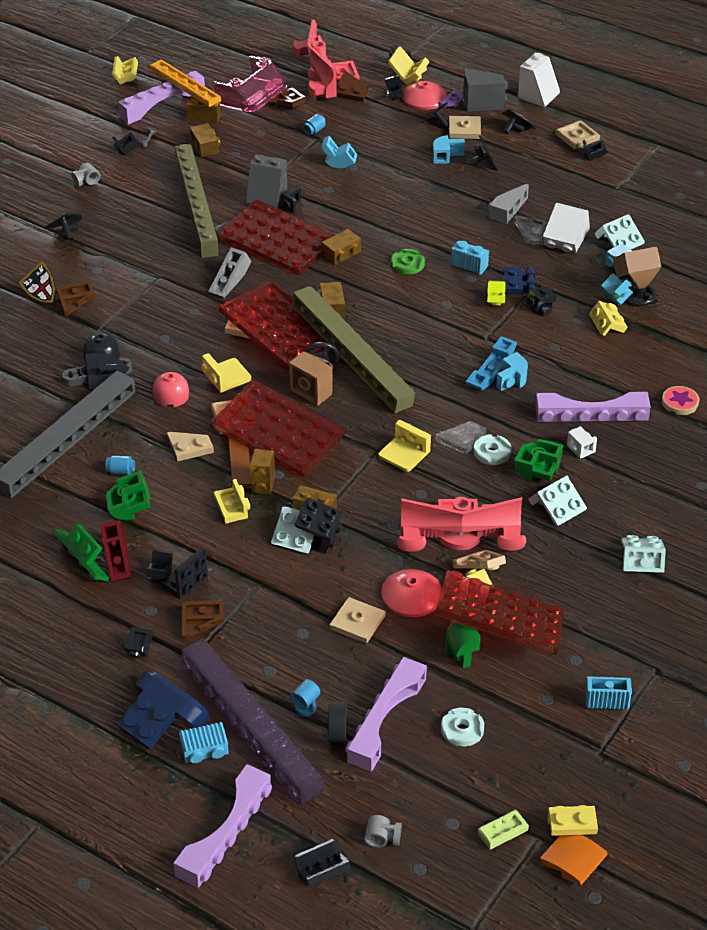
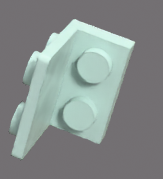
[595,214,645,250]
[528,476,587,526]
[271,506,315,554]
[621,535,666,573]

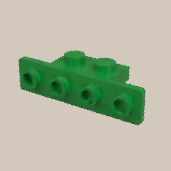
[54,524,109,581]

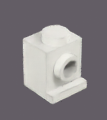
[567,426,597,459]

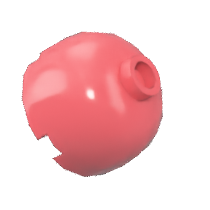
[152,372,189,407]

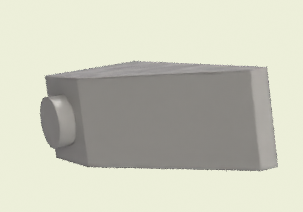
[488,184,529,224]
[208,247,251,298]

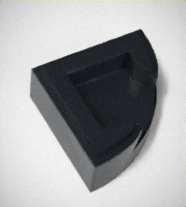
[539,302,552,317]

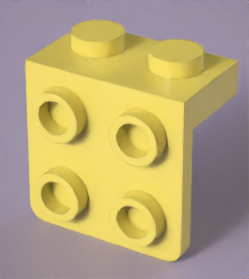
[388,47,429,85]
[201,353,251,393]
[379,420,431,472]

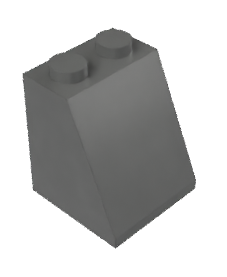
[463,68,508,112]
[246,155,287,211]

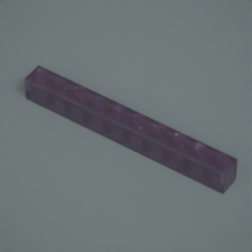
[181,638,324,805]

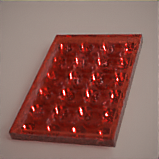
[217,199,335,275]
[219,280,326,370]
[210,380,346,478]
[434,570,565,655]

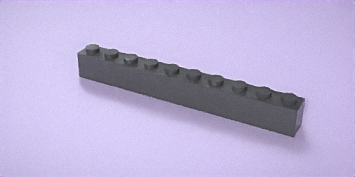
[0,371,135,498]

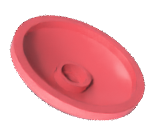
[401,81,447,110]
[381,569,443,617]

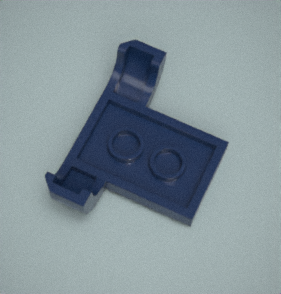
[117,671,209,749]

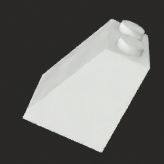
[518,52,560,107]
[543,203,590,253]

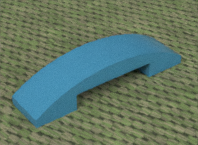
[466,336,517,390]

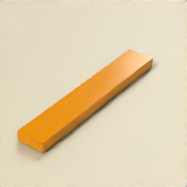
[150,60,221,107]

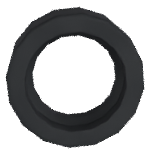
[328,701,346,743]

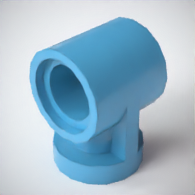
[290,679,321,717]

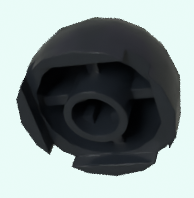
[83,333,120,362]

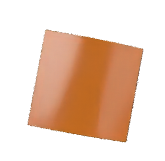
[540,835,608,885]

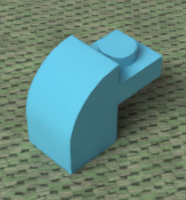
[433,135,465,164]
[321,136,357,168]
[598,273,633,305]
[496,352,528,391]

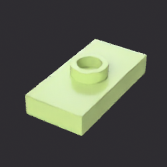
[478,810,529,850]

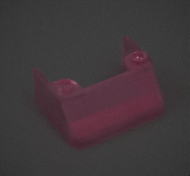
[213,56,287,112]

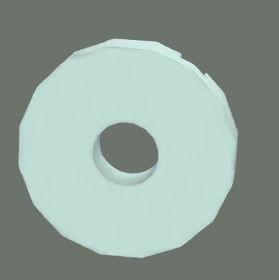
[473,435,511,465]
[441,708,484,747]

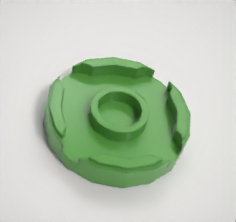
[391,249,425,274]

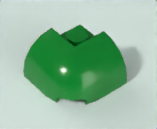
[514,439,563,481]
[106,470,151,521]
[445,616,480,668]

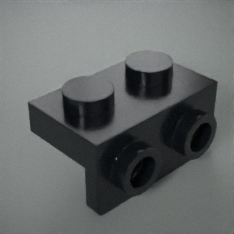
[294,839,351,888]

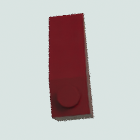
[100,520,132,582]

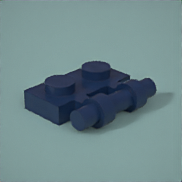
[504,266,536,294]

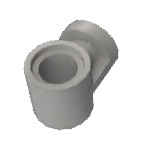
[71,163,100,187]
[364,815,402,847]

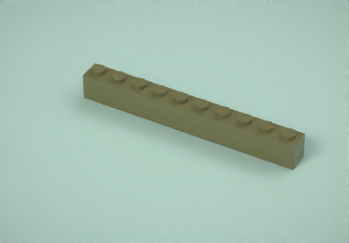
[175,144,219,258]
[292,286,415,413]

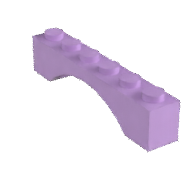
[118,71,205,124]
[535,392,651,422]
[345,657,427,772]
[173,764,272,888]

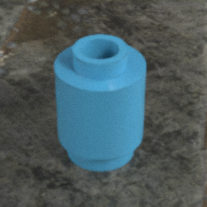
[303,114,326,135]
[106,456,135,475]

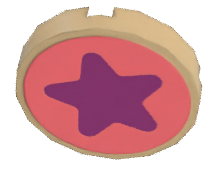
[662,386,700,415]

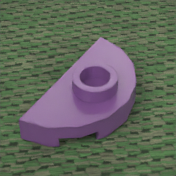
[439,89,463,109]

